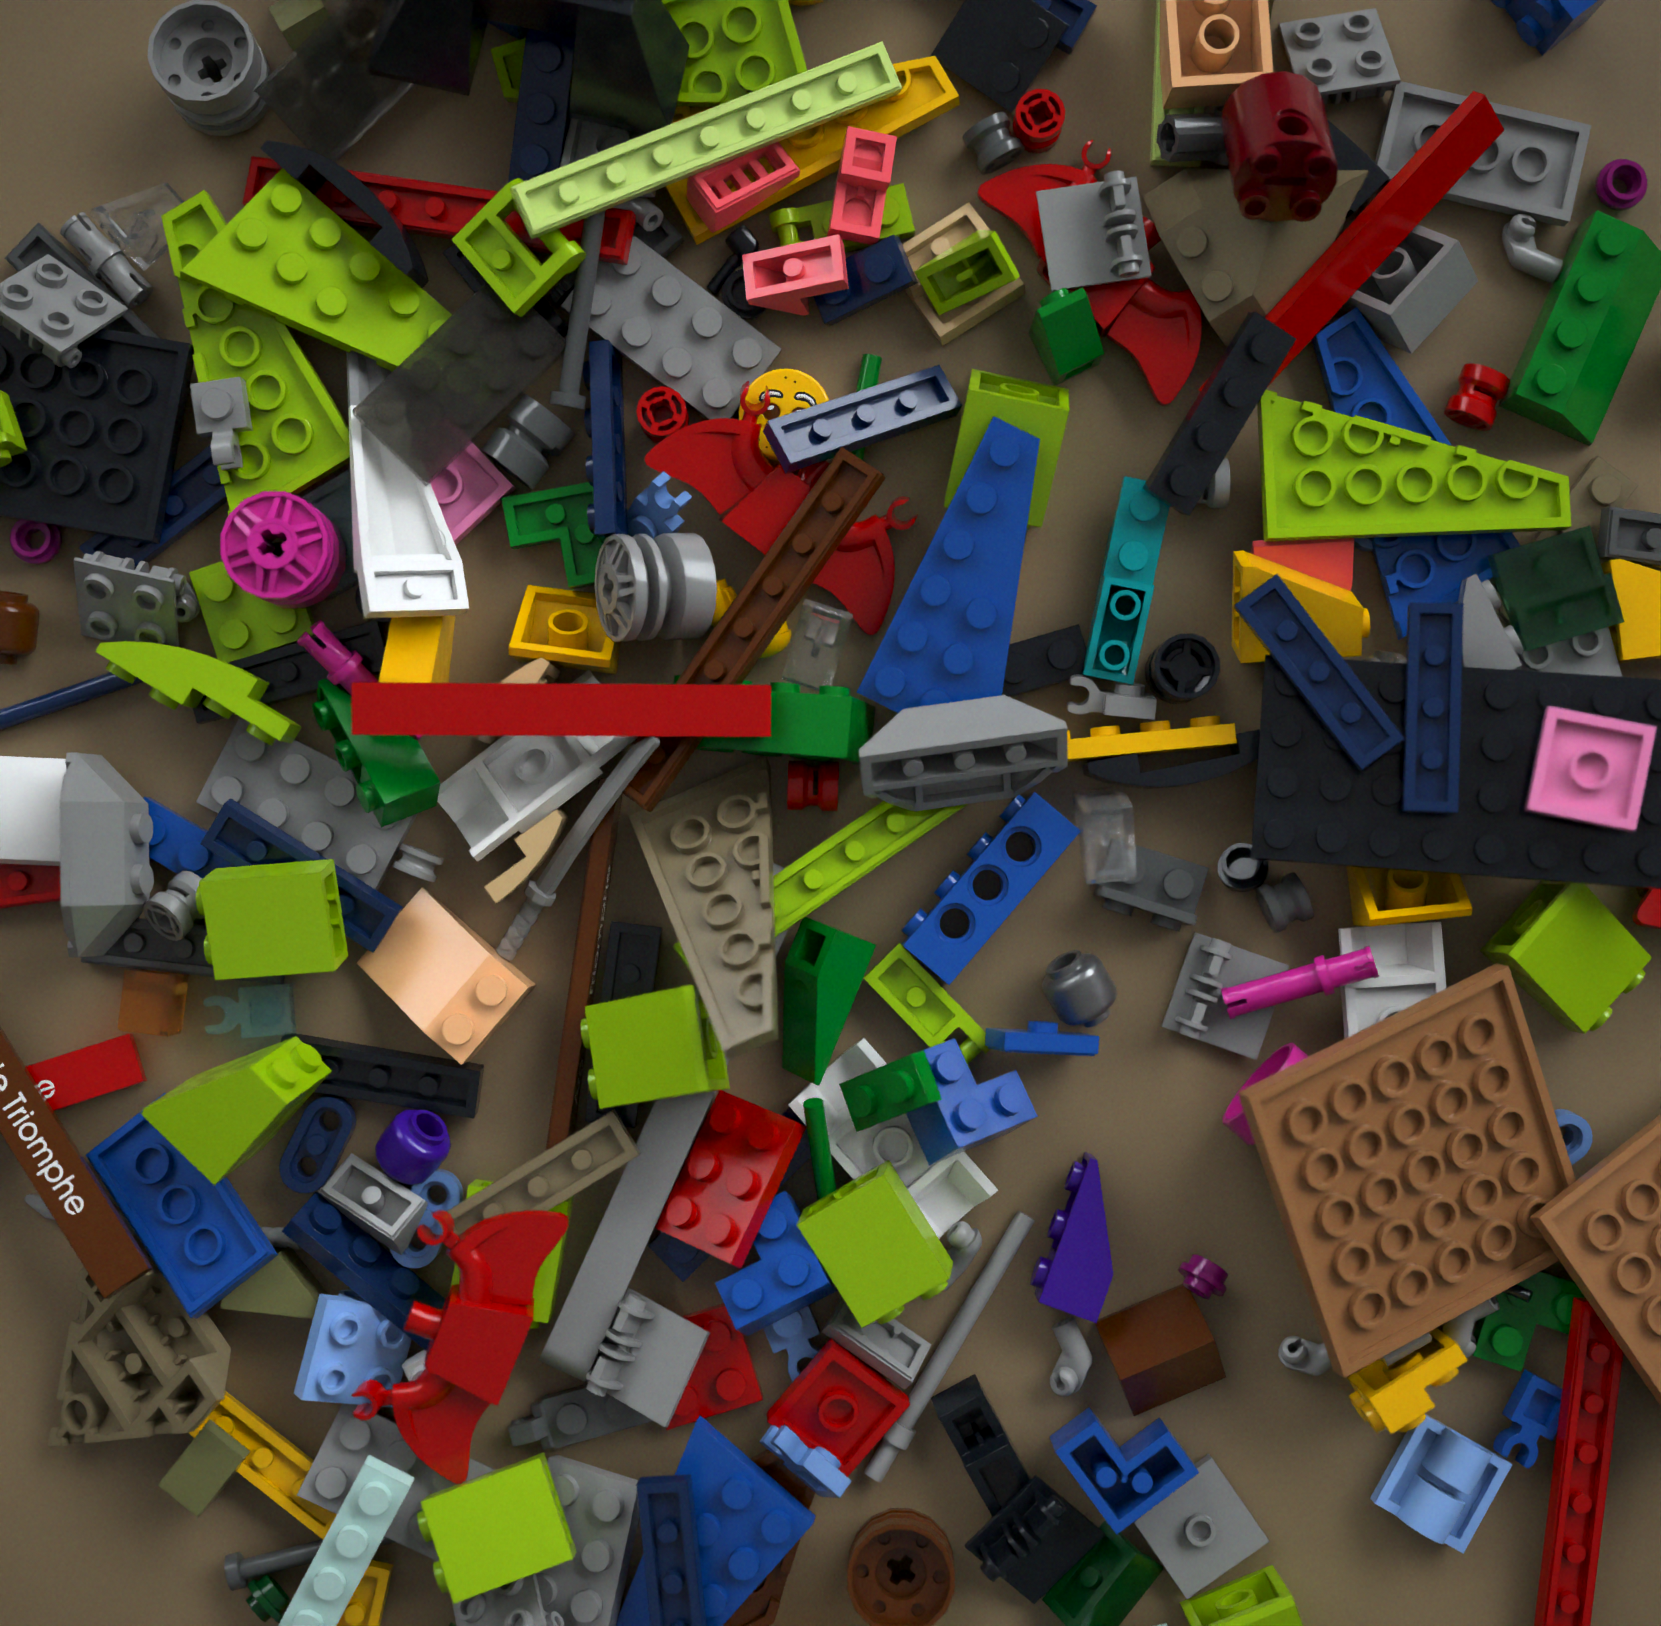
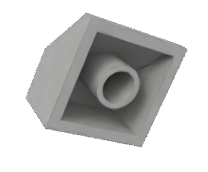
[1342,225,1479,354]

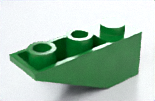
[312,679,441,827]
[782,917,876,1086]

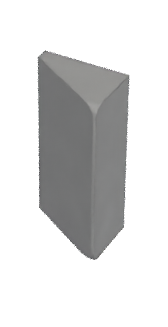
[318,1153,428,1255]

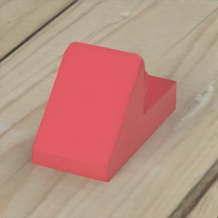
[742,234,849,316]

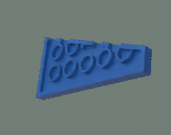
[1312,307,1526,640]
[857,416,1040,713]
[616,1415,816,1626]

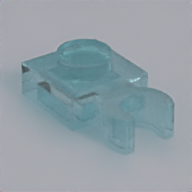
[203,983,296,1038]

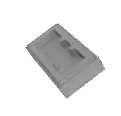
[822,1296,931,1390]

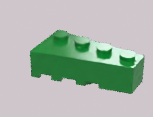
[656,675,876,765]

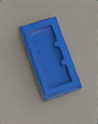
[985,1021,1099,1056]

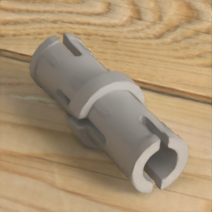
[60,212,154,309]

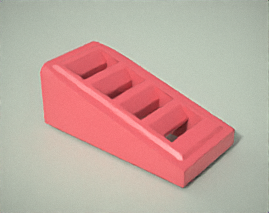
[686,142,800,233]

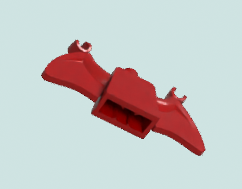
[977,140,1202,407]
[644,381,918,635]
[351,1210,569,1484]

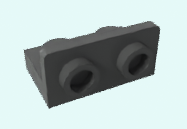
[1093,838,1209,932]

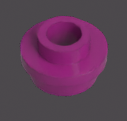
[1595,159,1647,210]
[10,520,62,564]
[1178,1254,1228,1300]

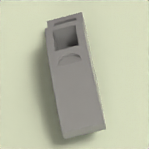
[1458,573,1524,670]

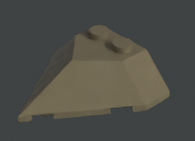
[1143,168,1370,347]
[47,1252,231,1447]

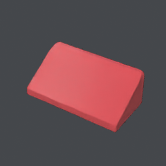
[1250,538,1354,591]

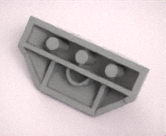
[859,695,1068,812]
[60,752,154,957]

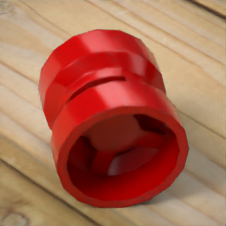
[1012,88,1066,154]
[1444,363,1511,431]
[636,386,690,444]
[787,761,839,812]

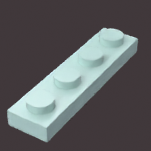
[278,1455,414,1626]

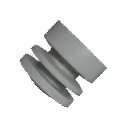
[147,0,274,136]
[595,533,717,642]

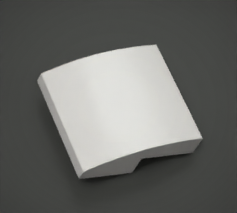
[0,756,67,866]

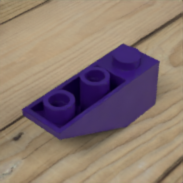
[1030,1152,1114,1323]

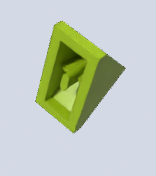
[914,230,1020,315]

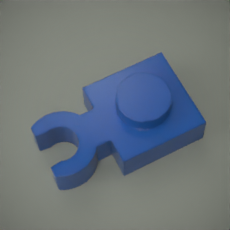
[1493,1369,1562,1469]

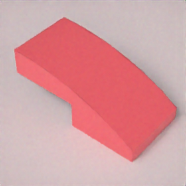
[827,126,897,245]

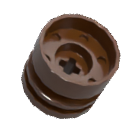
[847,1508,955,1626]

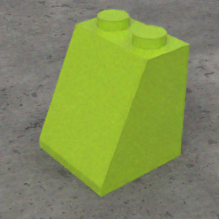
[943,369,1069,530]
[1480,881,1652,1034]
[581,985,730,1109]
[140,1036,332,1186]
[1179,1565,1303,1626]

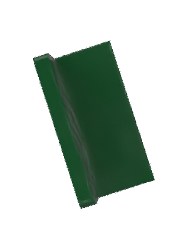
[1042,1520,1163,1626]

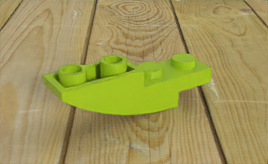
[95,641,302,746]

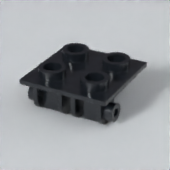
[964,1475,1105,1604]

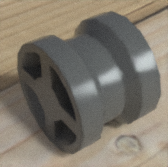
[962,112,1025,175]
[1255,872,1314,933]

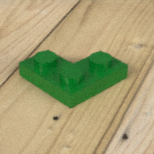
[502,482,603,589]
[1472,1271,1585,1372]

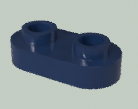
[279,1095,356,1193]

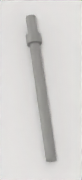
[864,1210,1035,1482]

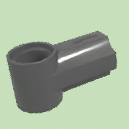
[1156,105,1228,166]

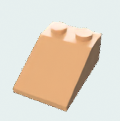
[1160,0,1273,109]
[357,887,536,1065]

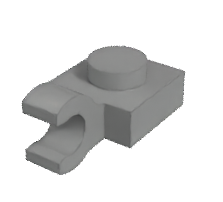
[190,377,252,471]
[1066,674,1157,720]

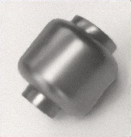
[1042,950,1117,1028]

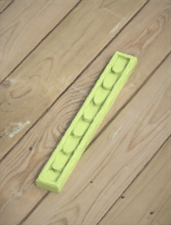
[510,41,902,240]

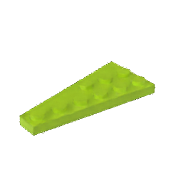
[490,0,808,107]
[180,168,516,411]
[161,190,350,515]
[1257,389,1572,542]

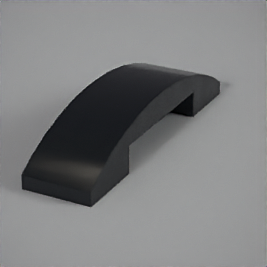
[260,140,429,288]
[1082,729,1260,789]

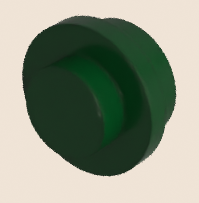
[246,1574,291,1623]

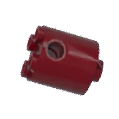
[1222,71,1338,222]

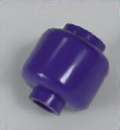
[375,1109,451,1185]

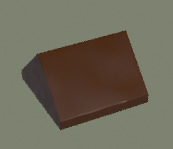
[1095,1284,1226,1416]

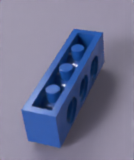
[901,792,1081,985]

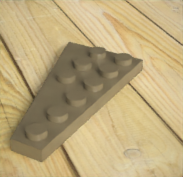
[629,756,778,1061]

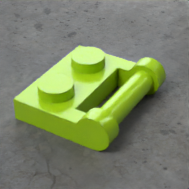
[451,178,586,317]

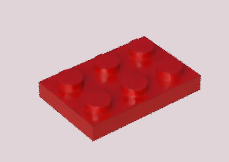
[655,1090,806,1269]

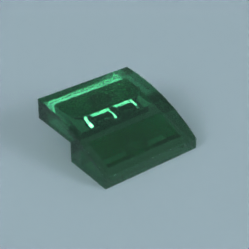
[1487,525,1624,651]

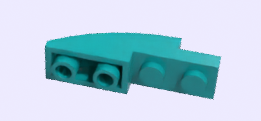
[1083,476,1170,685]

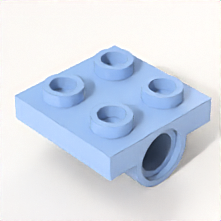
[294,1290,412,1407]
[1370,1414,1512,1554]

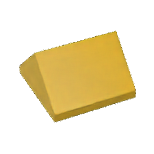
[508,585,621,674]
[1347,866,1473,927]

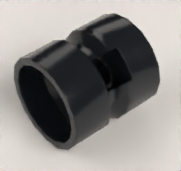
[1145,633,1220,704]

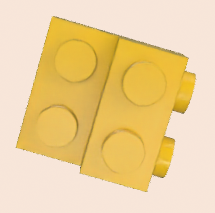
[1347,1328,1468,1434]

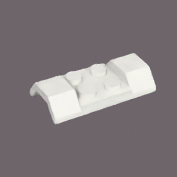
[437,670,638,862]
[1338,922,1446,1039]
[788,1037,998,1239]

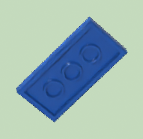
[86,1093,278,1318]

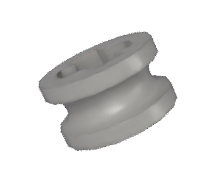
[393,843,444,882]

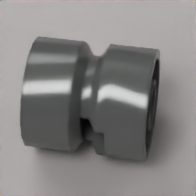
[481,394,575,490]

